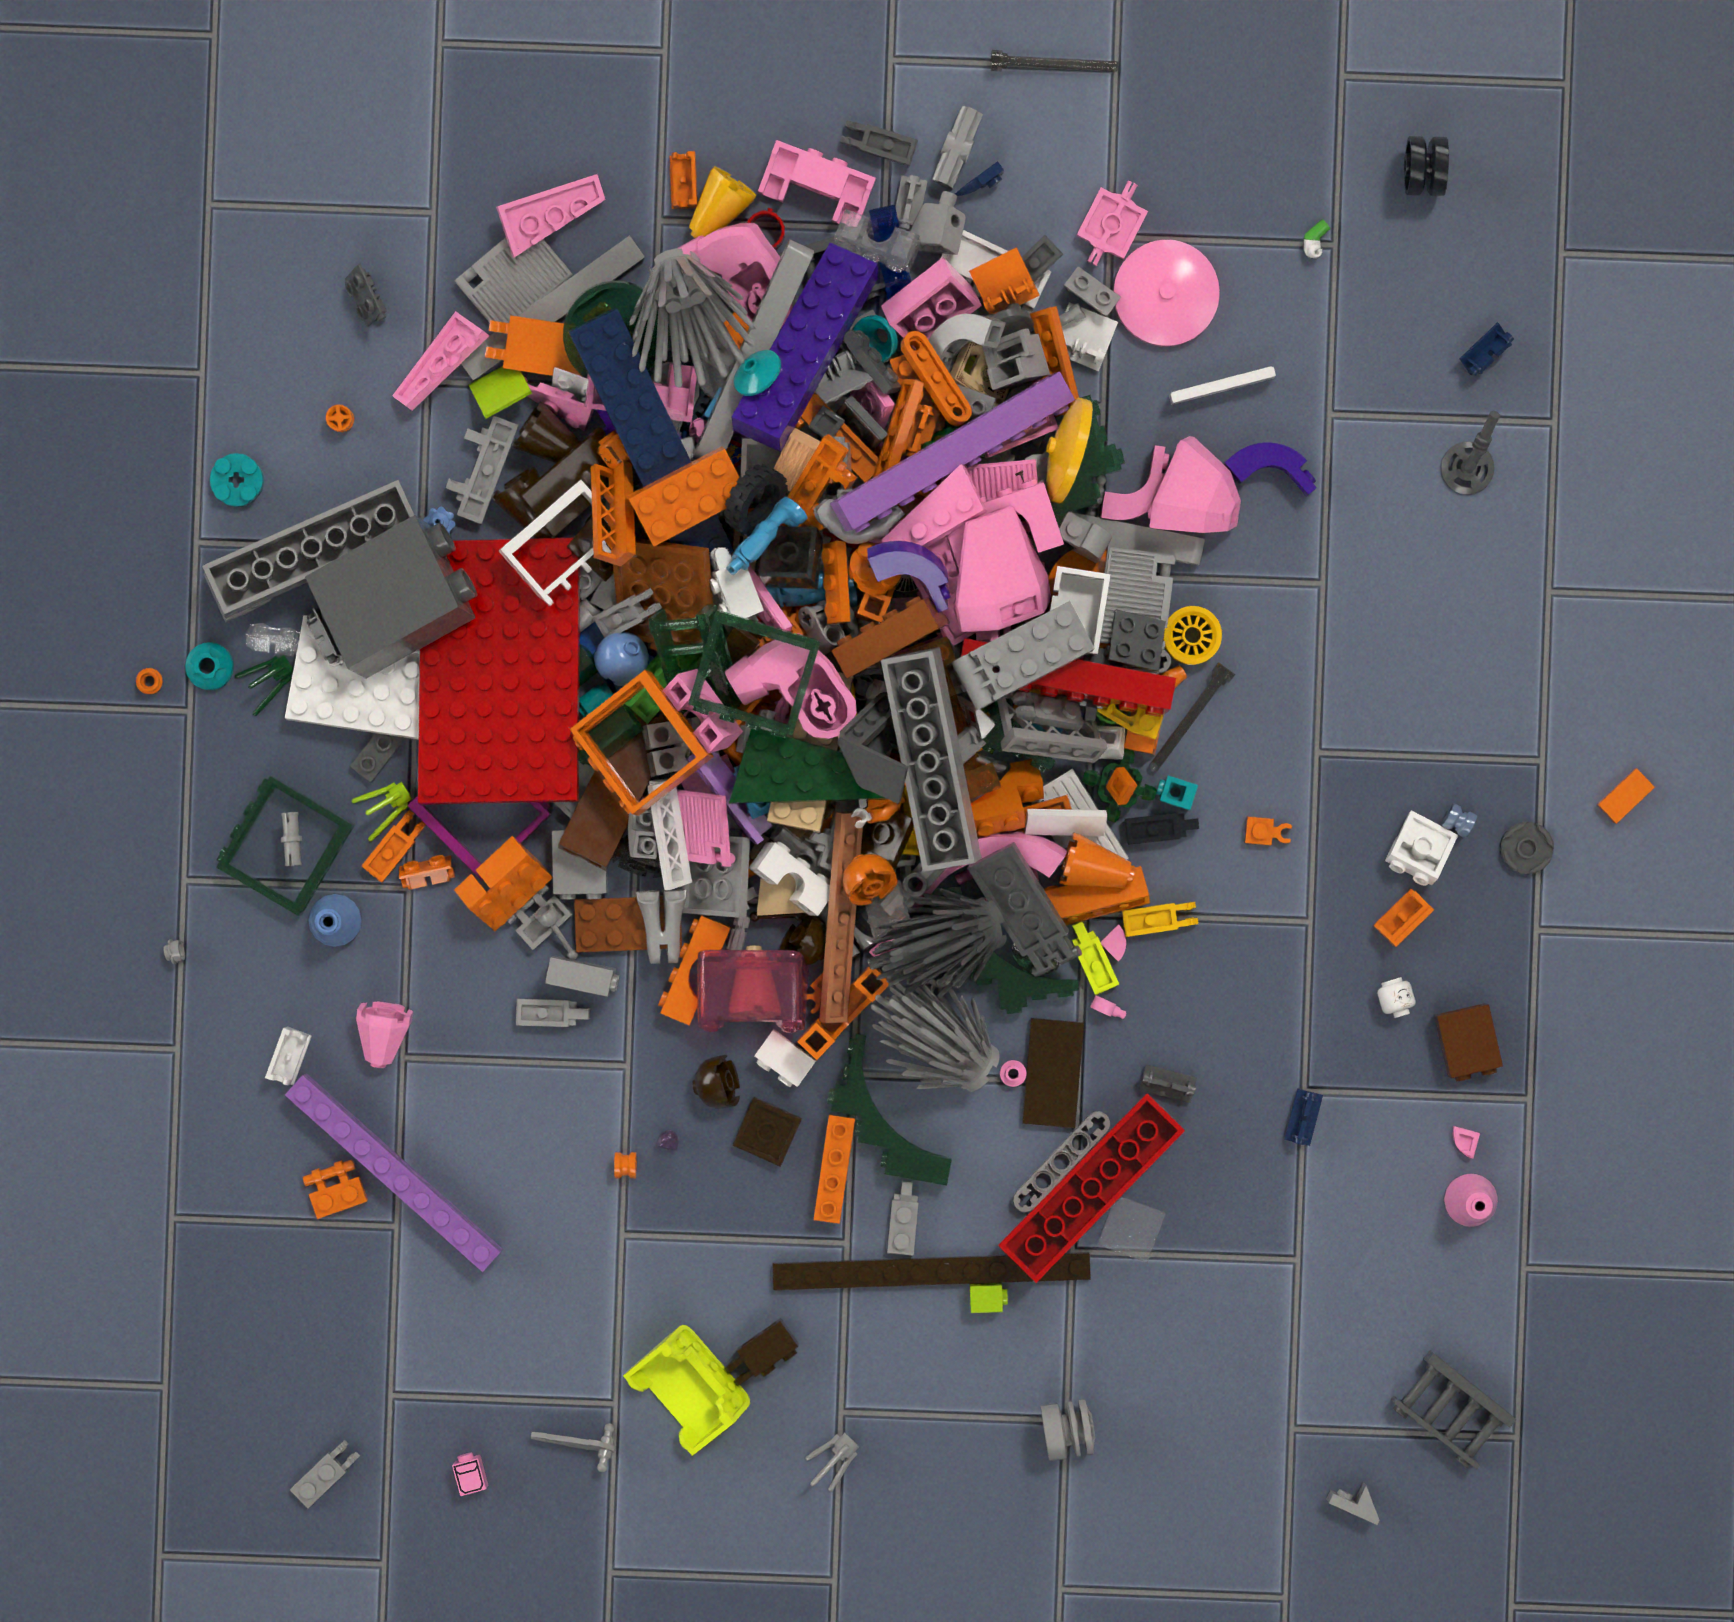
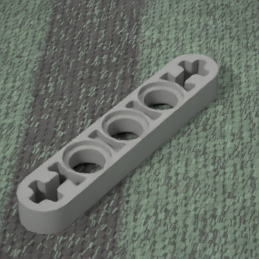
[1013,1111,1110,1212]

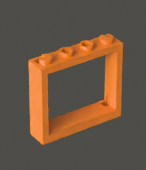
[570,670,714,816]

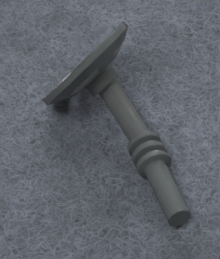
[1441,411,1500,495]

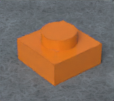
[1105,767,1137,805]

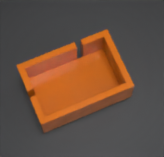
[454,836,553,931]

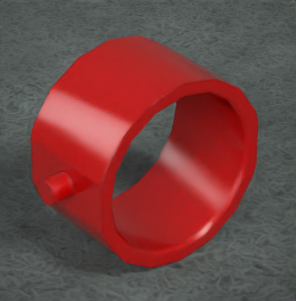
[747,208,785,250]

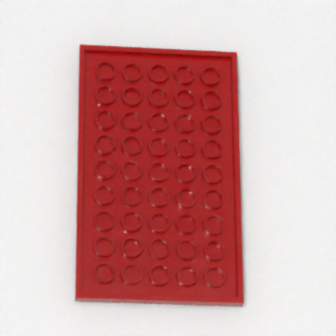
[418,538,580,805]

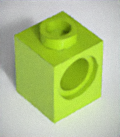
[970,1283,1008,1313]

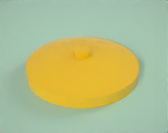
[1046,397,1093,504]

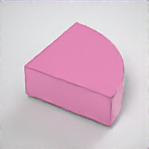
[1101,924,1126,962]
[1452,1126,1480,1159]

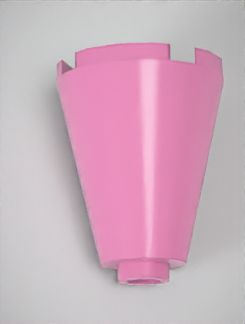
[1444,1174,1498,1227]

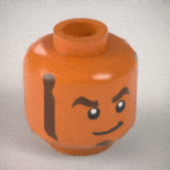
[597,430,632,469]

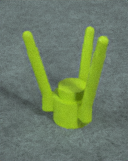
[352,781,413,842]

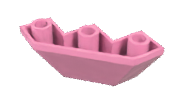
[1148,436,1241,533]

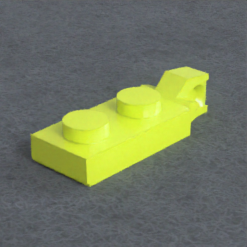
[1072,921,1119,995]

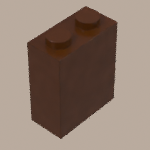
[1434,1003,1503,1082]

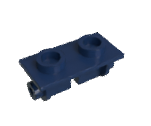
[1459,322,1514,376]
[1284,1088,1323,1146]

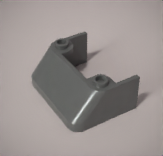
[838,692,909,804]

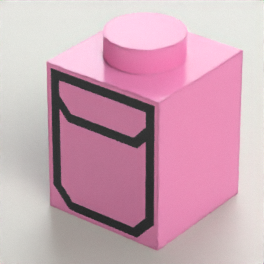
[452,1452,488,1496]

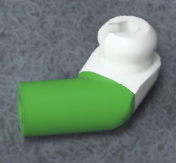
[1304,219,1330,258]

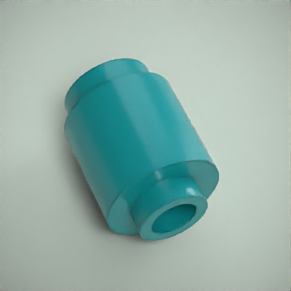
[579,683,614,717]

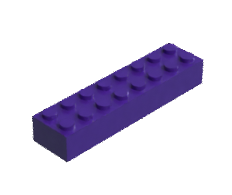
[731,243,878,452]

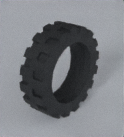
[724,464,788,537]

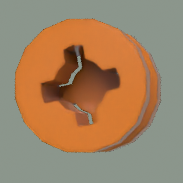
[326,404,355,433]
[614,1152,637,1178]

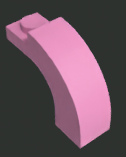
[1100,445,1169,522]

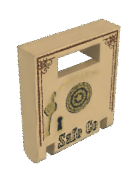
[950,342,1010,406]

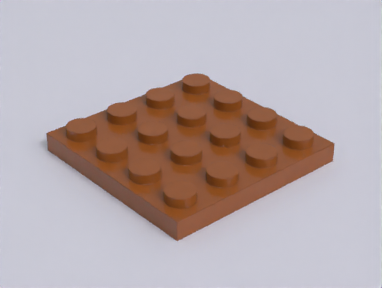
[613,538,717,652]

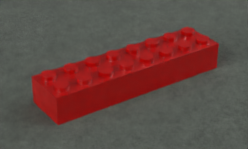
[956,638,1176,717]
[997,1093,1185,1283]

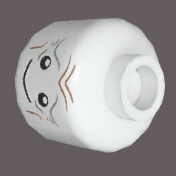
[1377,977,1416,1018]

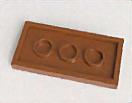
[574,896,682,952]

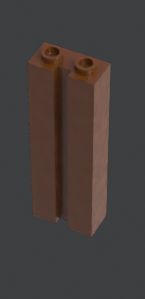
[558,707,669,871]

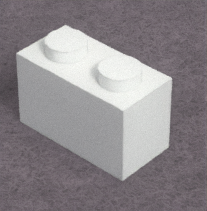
[755,1029,816,1087]

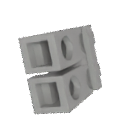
[641,717,720,777]

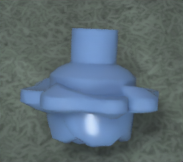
[423,506,456,534]

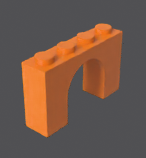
[797,965,889,1060]

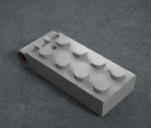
[952,601,1095,710]

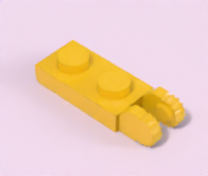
[1122,902,1198,937]

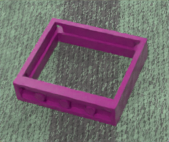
[408,796,552,881]

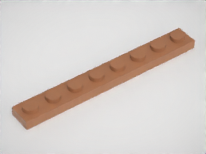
[819,811,863,1023]

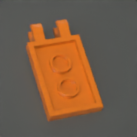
[485,315,584,377]

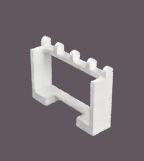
[499,480,611,606]

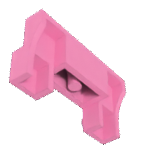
[758,140,876,230]
[585,363,697,422]

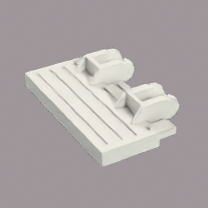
[940,230,1051,313]
[1031,768,1129,877]

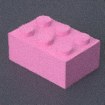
[881,257,982,350]

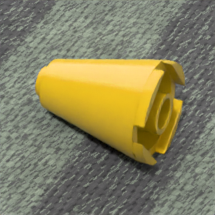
[689,166,756,238]

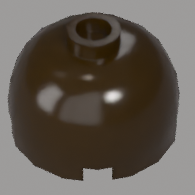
[780,913,827,966]
[692,1054,740,1109]

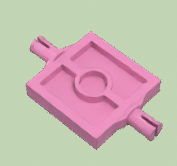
[1076,181,1148,266]

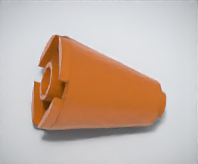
[1059,832,1135,888]

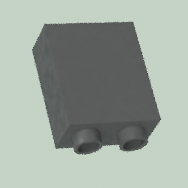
[305,515,477,679]

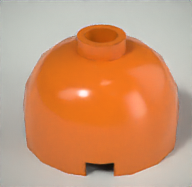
[843,854,898,905]

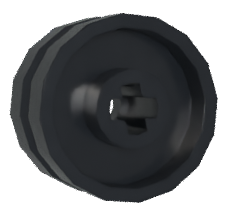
[1404,136,1449,196]

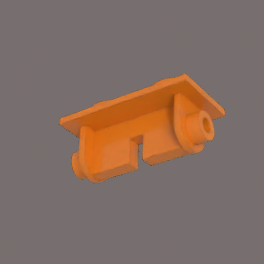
[903,404,940,457]
[399,855,455,890]

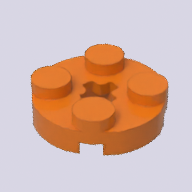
[847,543,902,595]

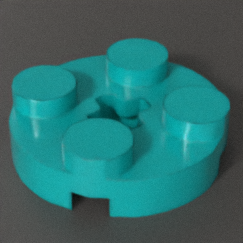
[210,453,264,507]

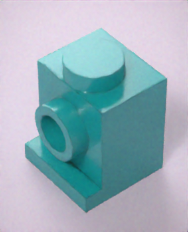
[1156,775,1198,810]

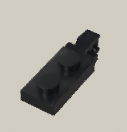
[1125,813,1199,845]

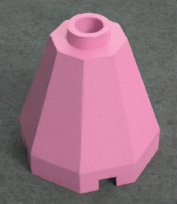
[356,1001,413,1068]

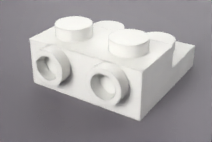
[1385,810,1458,886]

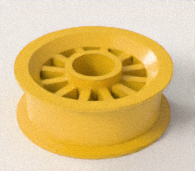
[1163,606,1222,665]

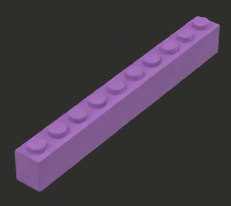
[830,372,1075,533]
[285,1073,503,1272]

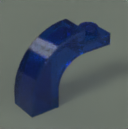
[869,204,911,300]

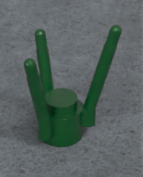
[235,654,294,716]

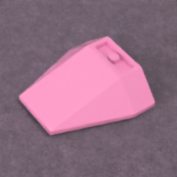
[955,506,1051,632]

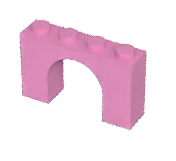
[947,479,1064,569]

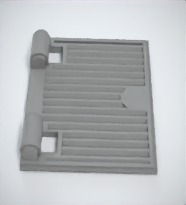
[454,237,573,323]
[1100,546,1176,650]

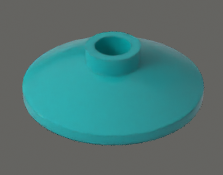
[734,350,781,396]

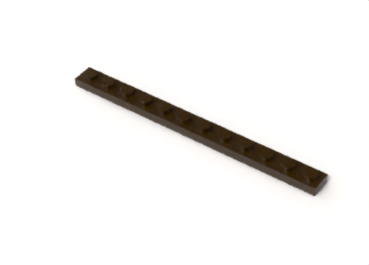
[773,1252,1091,1290]

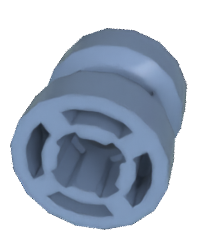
[1441,803,1477,838]

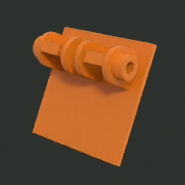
[969,247,1040,314]

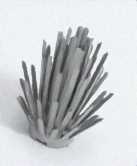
[871,979,999,1092]

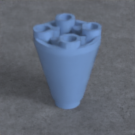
[308,894,362,947]

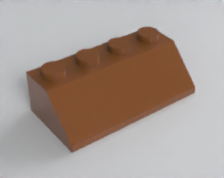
[831,596,950,679]

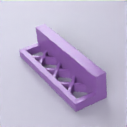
[687,752,773,845]

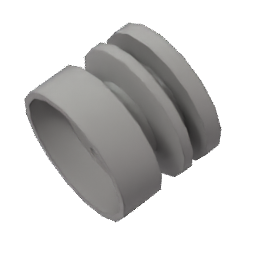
[1040,1399,1095,1461]

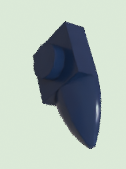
[955,161,1004,196]

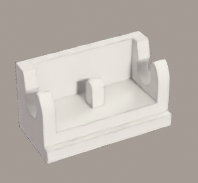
[265,1027,312,1085]

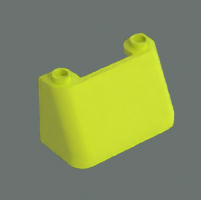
[623,1325,750,1456]

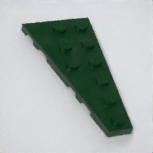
[729,726,887,804]

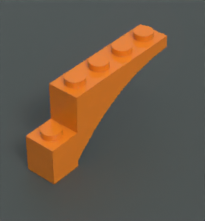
[971,758,1044,837]

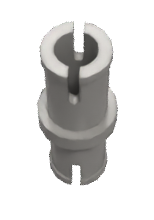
[281,812,302,867]

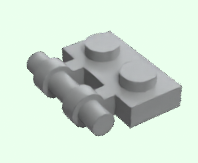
[507,885,573,950]

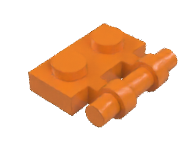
[303,1159,368,1219]

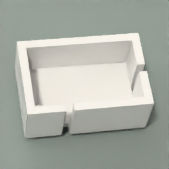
[1050,566,1111,655]

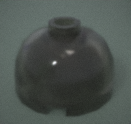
[612,835,662,878]

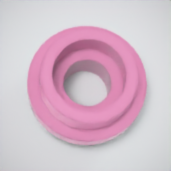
[1000,1060,1026,1087]

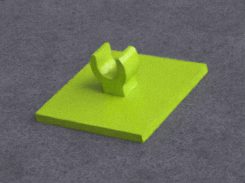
[469,366,532,419]

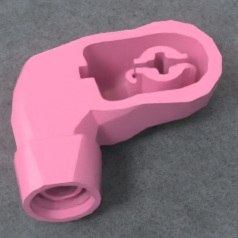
[678,223,792,329]
[725,633,857,739]

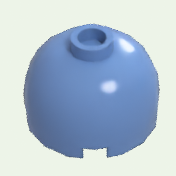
[594,631,649,686]

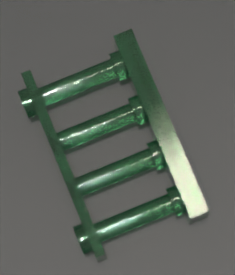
[648,604,742,715]

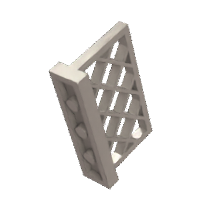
[997,691,1107,763]

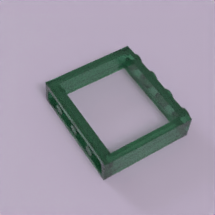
[688,610,821,738]
[216,776,355,916]

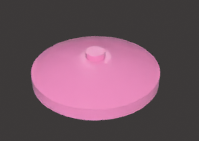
[1113,240,1220,347]

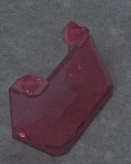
[697,950,809,1033]

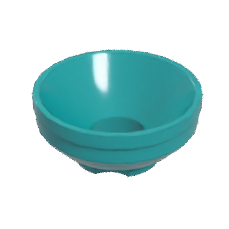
[853,315,898,362]
[185,642,234,690]

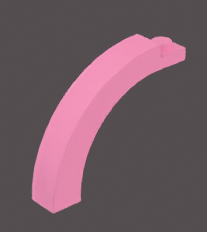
[913,831,1067,908]

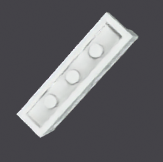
[647,779,692,890]

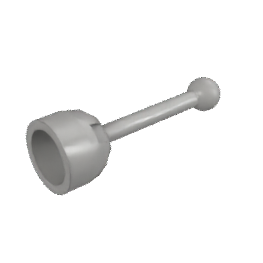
[534,904,578,960]

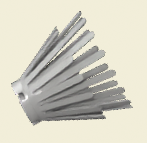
[629,248,755,388]

